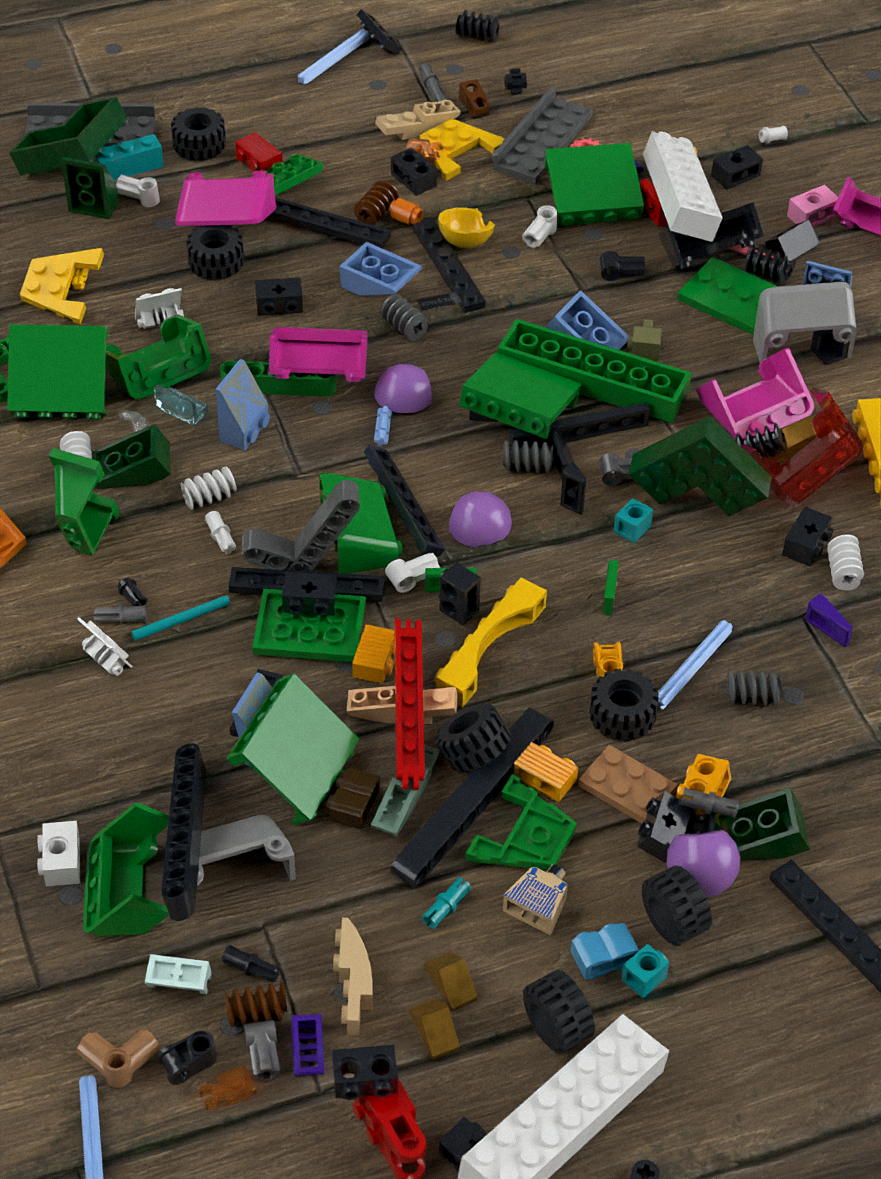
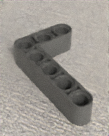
[242,480,360,572]

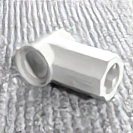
[116,175,160,207]
[522,206,557,248]
[385,553,440,593]

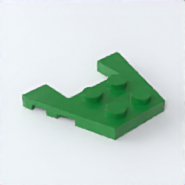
[466,774,577,870]

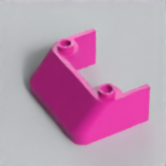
[833,177,881,236]

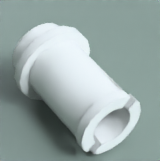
[759,126,788,144]

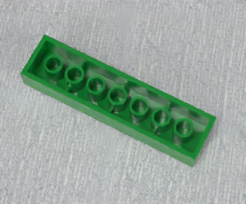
[498,319,692,423]

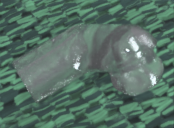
[120,409,149,432]

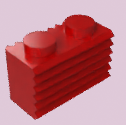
[235,132,283,172]

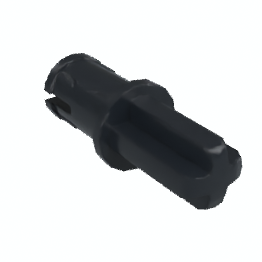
[222,945,280,982]

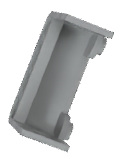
[753,282,857,363]

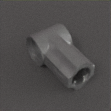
[599,453,632,486]
[244,1020,280,1083]

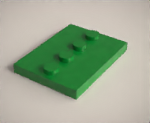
[677,257,778,335]
[252,589,366,662]

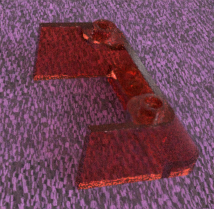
[740,387,863,505]

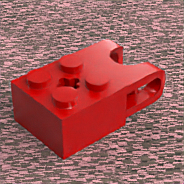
[352,1071,426,1179]

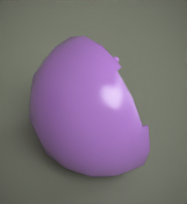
[374,364,432,413]
[449,491,512,548]
[667,830,740,898]

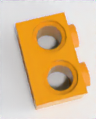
[677,754,731,815]

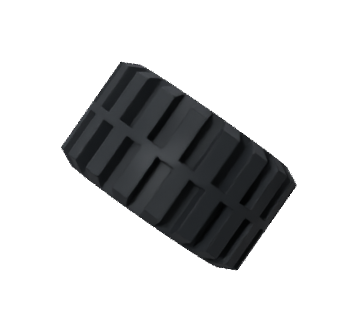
[171,107,226,161]
[186,225,244,280]
[589,669,659,741]
[435,703,511,772]
[641,865,712,946]
[523,969,595,1054]

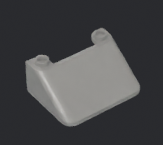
[197,815,296,886]

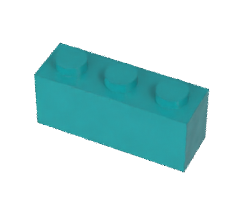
[94,134,164,180]

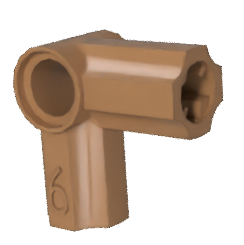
[77,1029,160,1088]

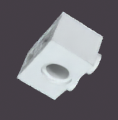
[38,821,80,886]

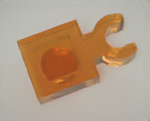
[405,139,443,160]
[198,1064,256,1110]

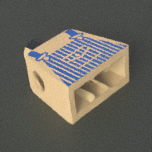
[503,864,568,935]

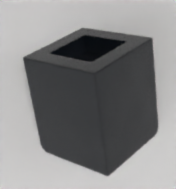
[810,329,848,365]

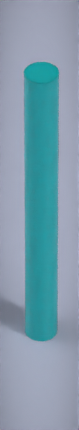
[131,595,230,641]

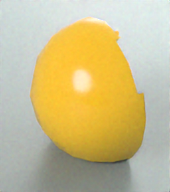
[438,208,495,249]

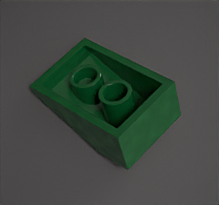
[61,157,119,219]
[92,423,171,488]
[714,788,810,860]

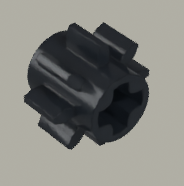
[504,68,527,95]

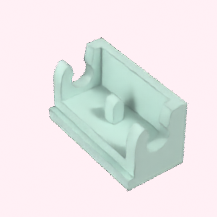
[145,954,212,994]

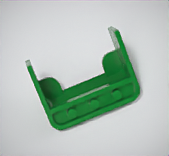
[83,802,169,936]

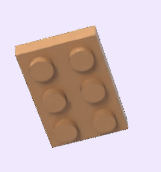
[578,745,678,824]

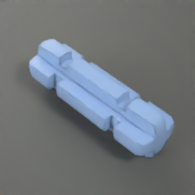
[374,406,392,447]

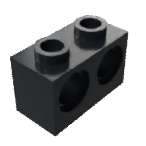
[391,147,438,196]
[439,562,481,625]
[332,1044,398,1100]

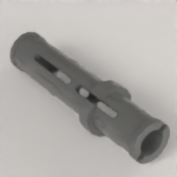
[418,63,447,102]

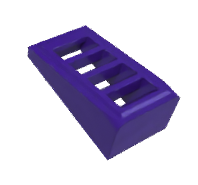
[805,593,853,648]
[291,1014,325,1076]

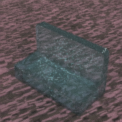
[154,385,208,425]

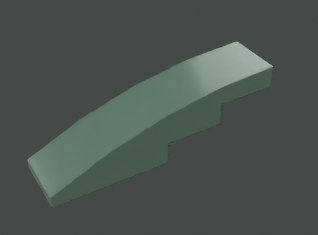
[371,744,441,836]

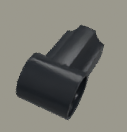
[600,251,645,281]

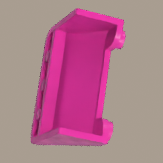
[175,171,276,226]
[269,327,368,382]
[695,348,814,439]

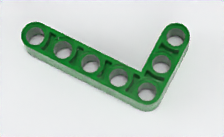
[220,361,338,397]

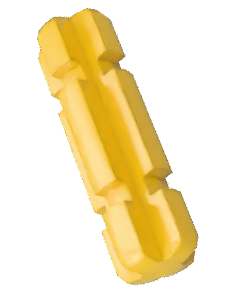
[71,268,89,291]

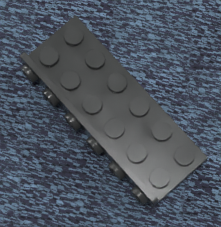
[492,87,593,184]
[25,103,156,147]

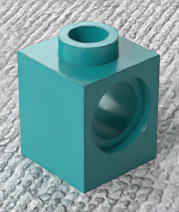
[614,498,653,543]
[621,944,669,998]

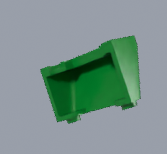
[105,314,211,399]
[319,472,402,574]

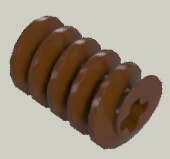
[354,180,399,225]
[224,982,287,1028]

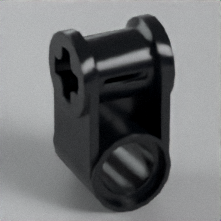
[156,1031,217,1085]

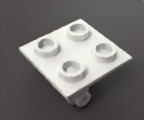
[135,288,184,330]
[77,617,133,676]

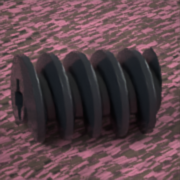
[455,9,500,43]
[745,244,796,285]
[735,423,788,459]

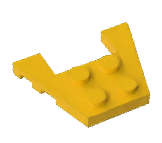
[419,118,505,181]
[20,248,104,324]

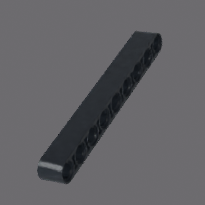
[390,707,554,888]
[161,743,206,921]

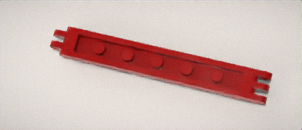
[394,618,425,790]

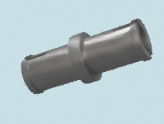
[680,787,740,818]

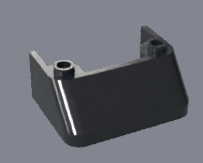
[659,202,764,269]

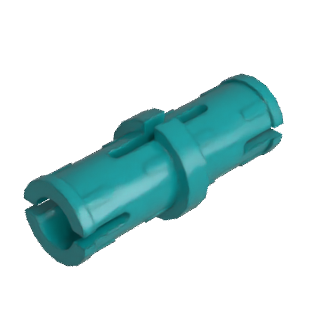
[421,877,471,929]

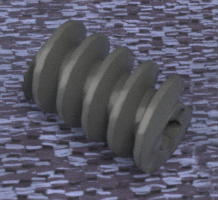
[380,293,428,341]
[503,440,553,473]
[726,670,783,706]

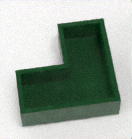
[9,96,127,175]
[628,416,772,516]

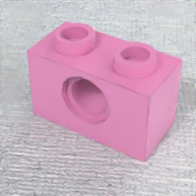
[787,185,838,227]

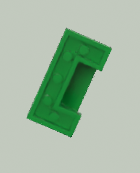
[49,448,120,556]

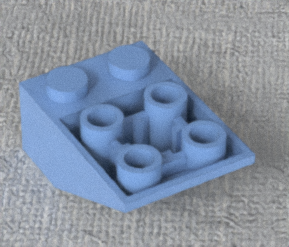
[802,261,853,289]

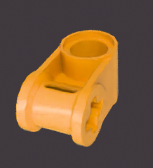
[593,642,623,679]

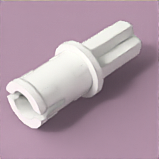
[205,511,236,554]

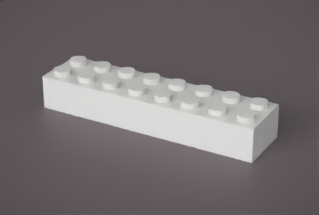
[643,132,722,242]
[458,1014,669,1179]

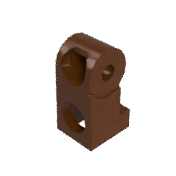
[458,79,490,118]

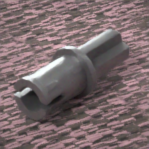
[94,604,146,625]

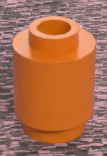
[389,198,423,226]

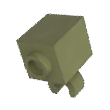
[627,319,662,361]

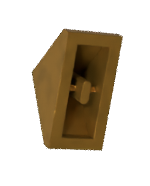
[424,952,478,1012]
[409,999,460,1060]

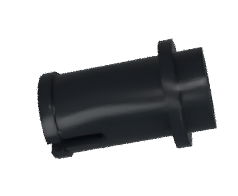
[117,577,148,606]

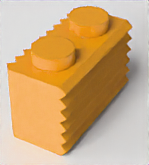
[352,624,394,684]
[513,742,578,802]

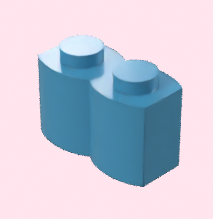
[571,923,639,980]

